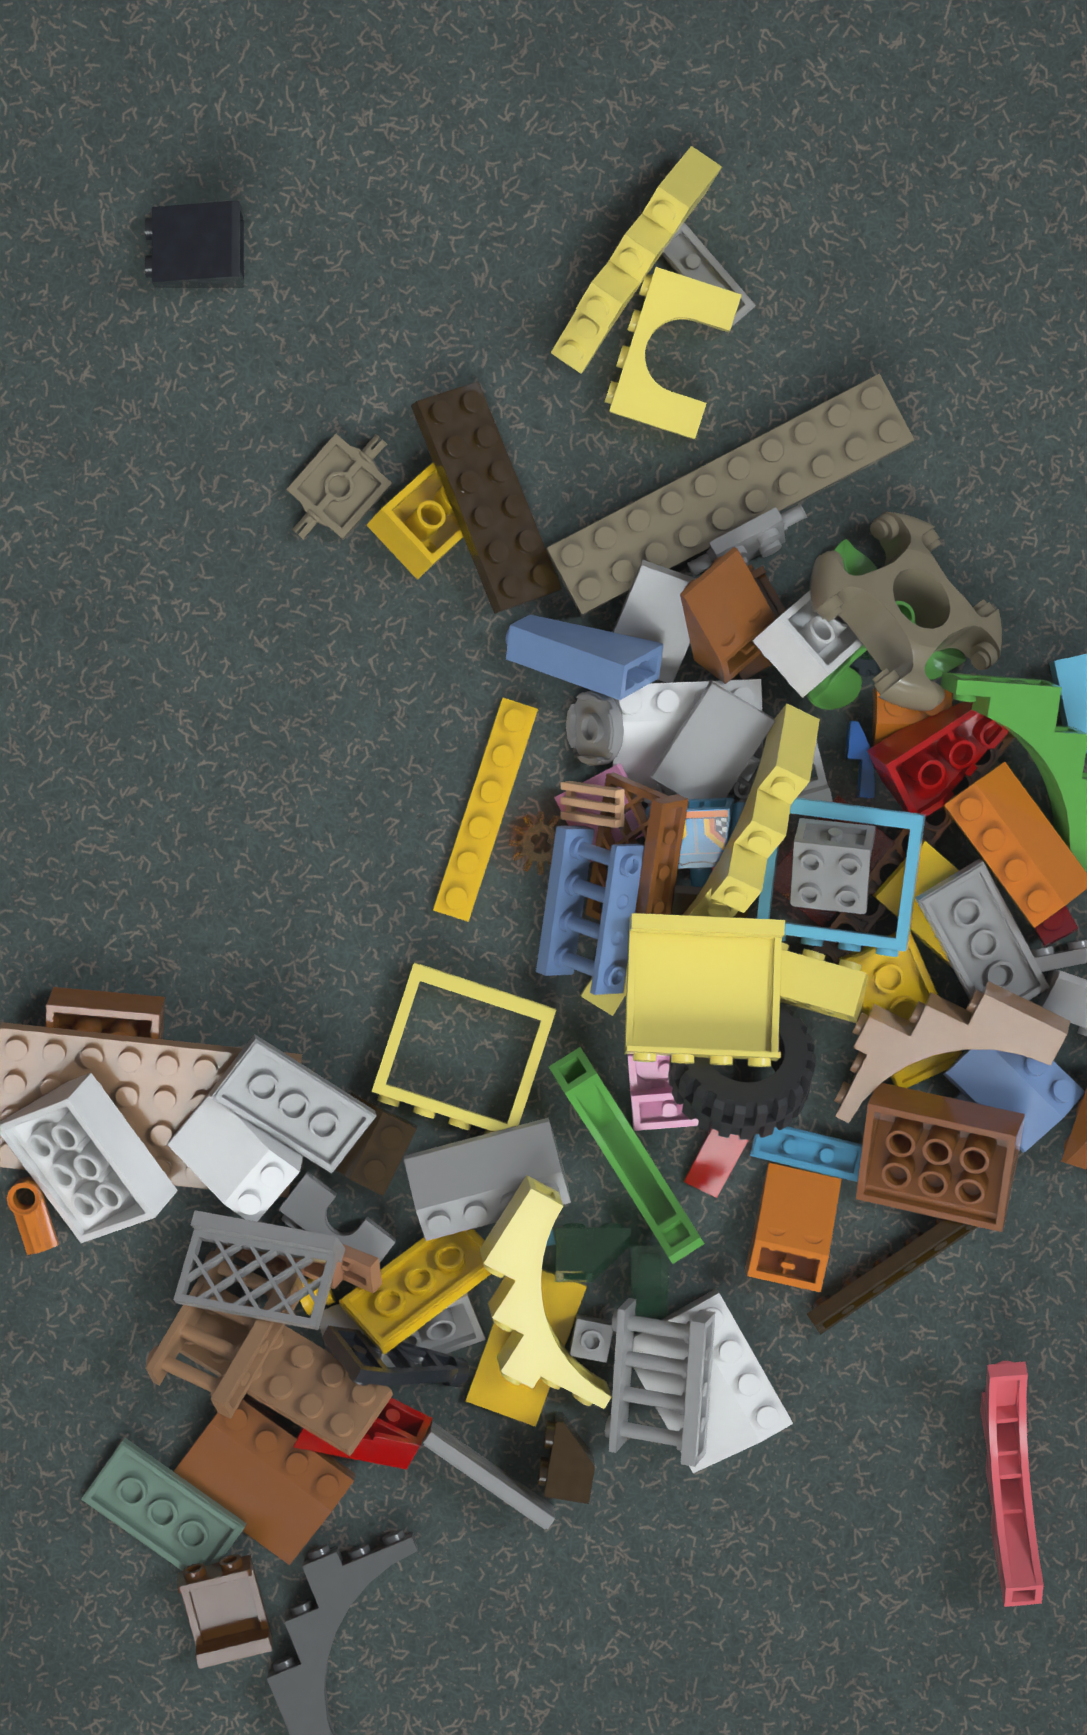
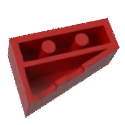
[293,1398,433,1470]

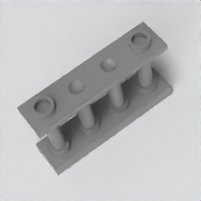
[605,1298,715,1467]

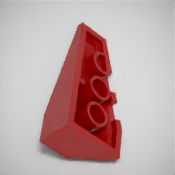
[867,701,1009,817]

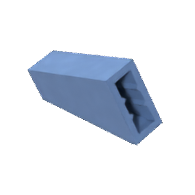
[506,615,664,700]

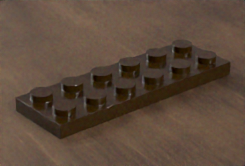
[411,381,562,614]

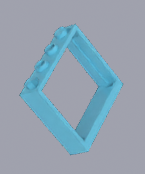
[757,797,926,957]

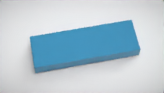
[749,1126,863,1182]

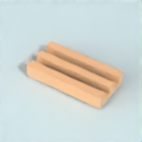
[561,781,625,828]

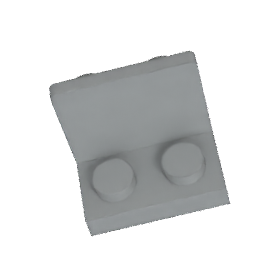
[790,818,875,914]

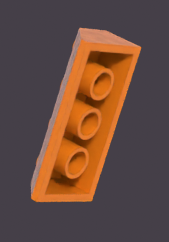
[944,762,1087,928]

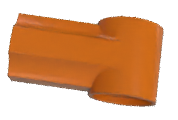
[7,1177,59,1255]

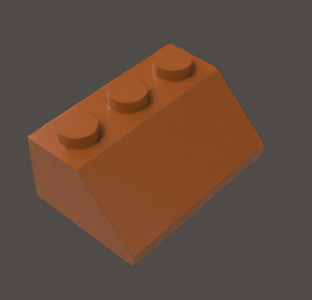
[46,987,165,1039]

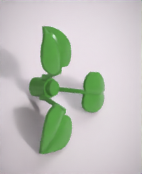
[807,539,966,710]

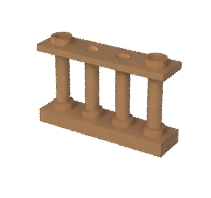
[145,1245,304,1419]

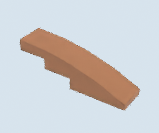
[235,1244,382,1294]

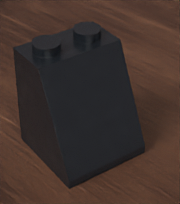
[145,201,245,288]

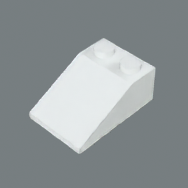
[753,591,863,698]
[168,1093,303,1222]

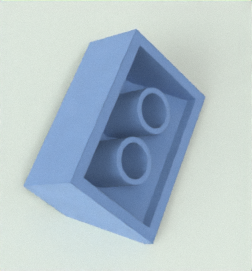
[943,1050,1085,1153]

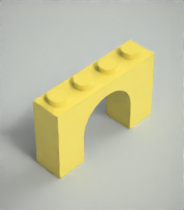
[605,267,741,440]

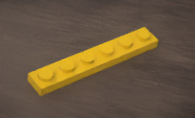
[433,698,538,922]

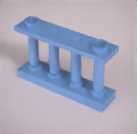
[536,826,645,995]

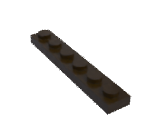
[807,1218,978,1335]

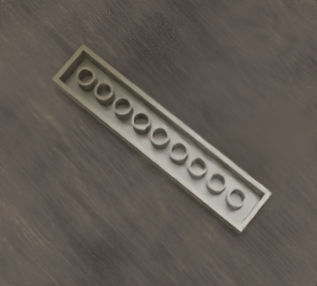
[546,373,914,617]

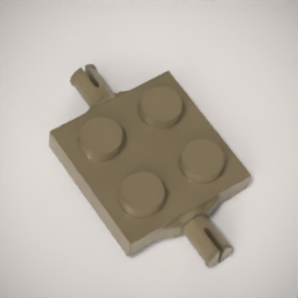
[286,434,392,540]

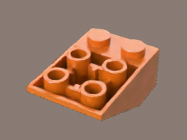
[744,1162,842,1292]

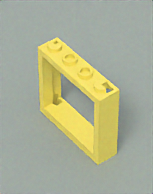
[372,962,556,1134]

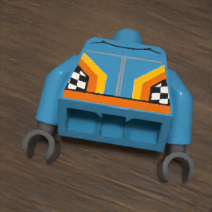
[644,781,753,887]

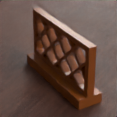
[585,772,689,921]

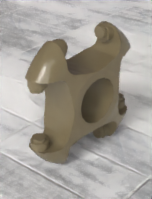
[810,512,1002,711]

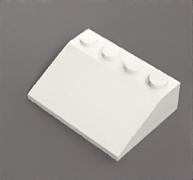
[612,679,763,796]
[0,1073,178,1243]
[633,1288,793,1473]

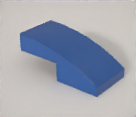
[844,721,875,799]

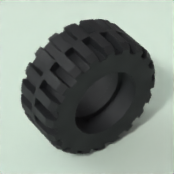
[668,1004,816,1140]

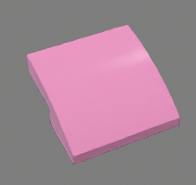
[627,1054,699,1131]

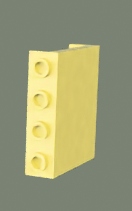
[624,913,785,1067]

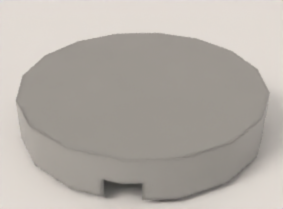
[566,691,624,766]

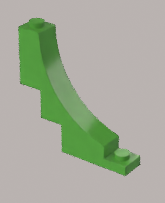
[941,672,1087,872]

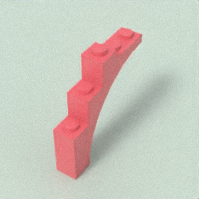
[980,1361,1044,1607]

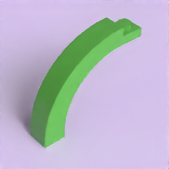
[549,1047,705,1264]

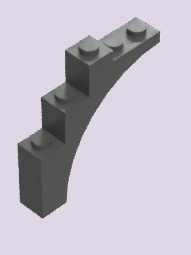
[267,1529,418,1735]

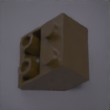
[537,1411,595,1504]

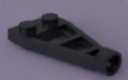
[322,1325,469,1387]

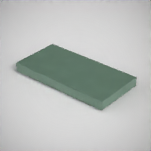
[81,1438,247,1571]

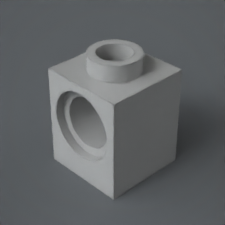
[569,1314,613,1363]

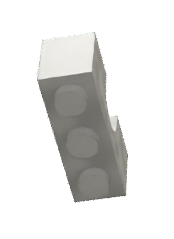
[279,1171,396,1263]

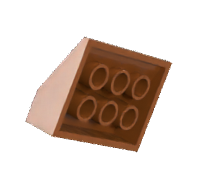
[856,1083,1025,1232]
[173,1394,356,1565]

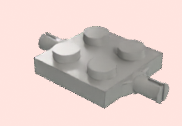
[687,503,807,577]

